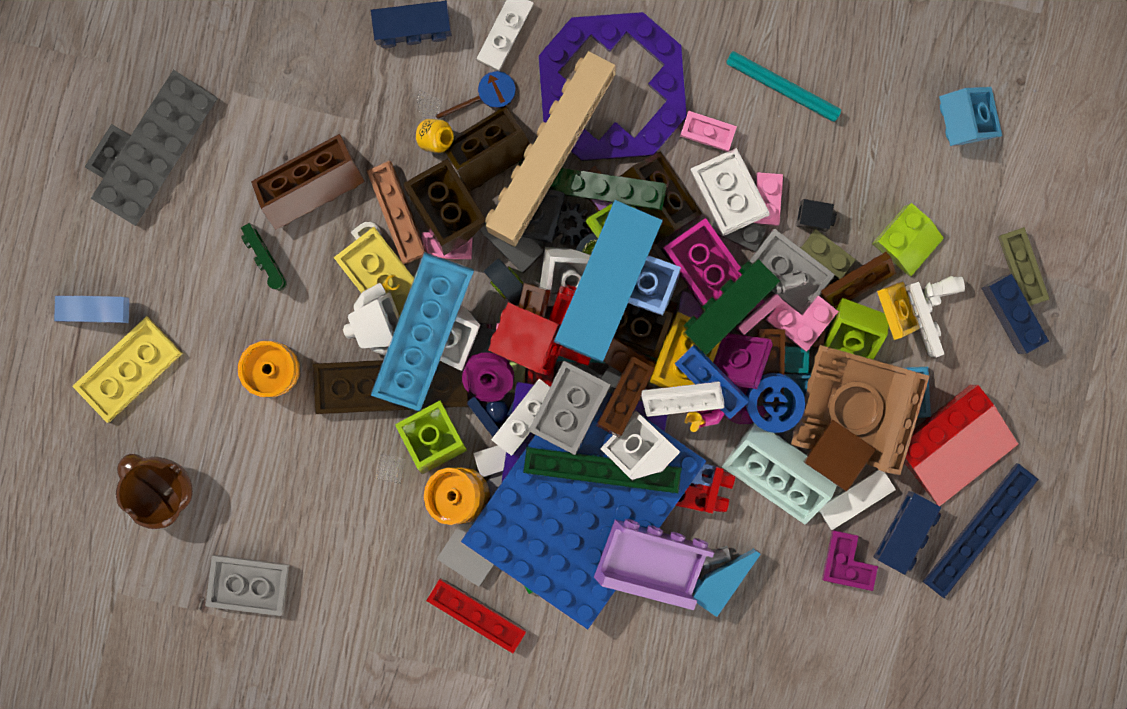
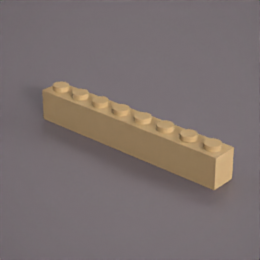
[485,51,616,247]

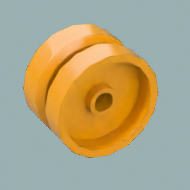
[238,341,300,397]
[424,468,490,525]

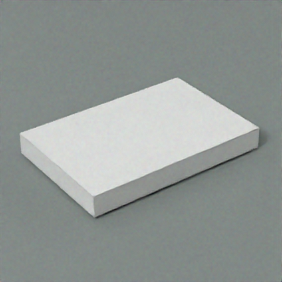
[691,148,769,236]

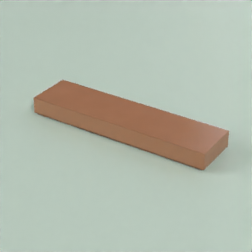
[367,161,427,265]

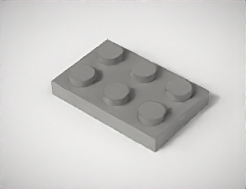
[750,229,835,315]
[528,361,611,455]
[205,555,289,616]

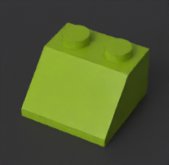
[872,203,944,277]
[823,298,889,360]
[395,401,467,475]

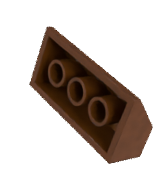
[251,134,365,230]

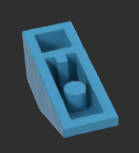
[692,548,761,617]

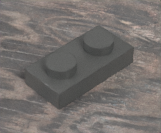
[85,124,131,178]
[712,220,767,252]

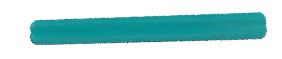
[726,51,841,122]

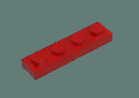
[426,578,527,654]

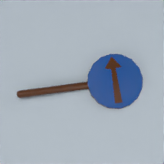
[436,71,516,119]

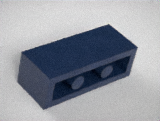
[371,0,452,48]
[981,274,1049,354]
[873,491,942,575]

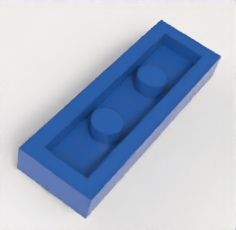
[675,344,750,419]

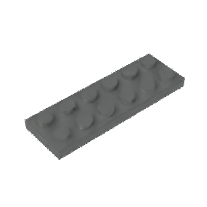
[91,69,218,226]

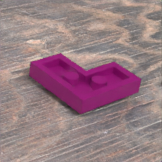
[822,530,878,591]

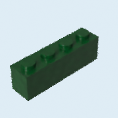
[682,259,780,355]

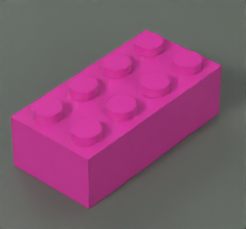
[662,218,765,314]

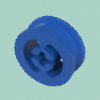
[746,373,805,433]

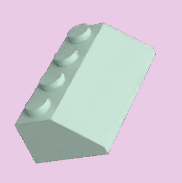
[722,423,837,524]

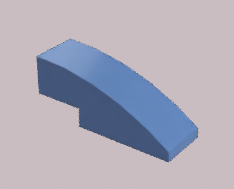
[54,296,129,323]

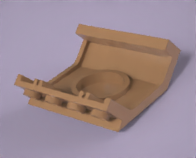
[791,345,930,475]

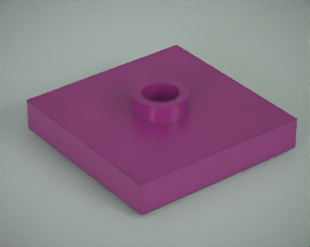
[713,333,773,389]

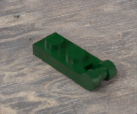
[241,223,287,291]

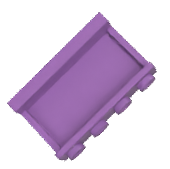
[594,519,715,610]

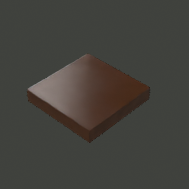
[803,420,876,491]

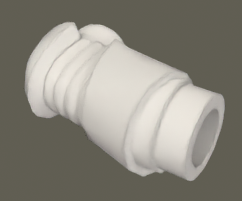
[924,276,965,306]

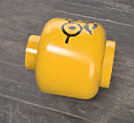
[416,119,453,153]

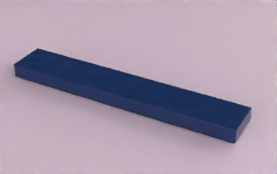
[922,463,1039,598]

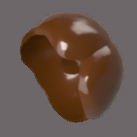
[116,454,193,529]

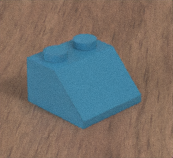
[939,87,1002,146]

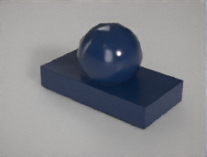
[467,396,509,437]

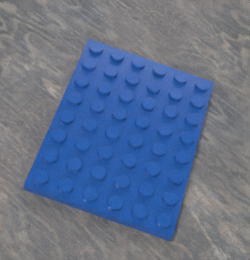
[461,392,706,630]

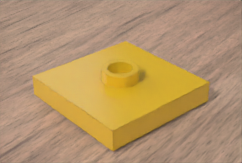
[877,281,920,340]

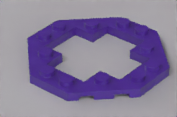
[539,12,687,161]

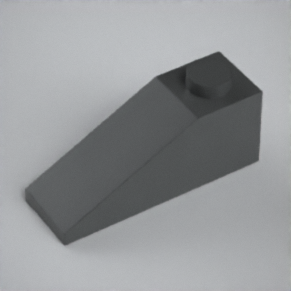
[479,219,544,274]

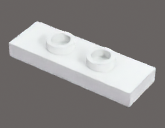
[476,0,534,71]
[905,282,944,357]
[491,379,550,456]
[642,382,724,417]

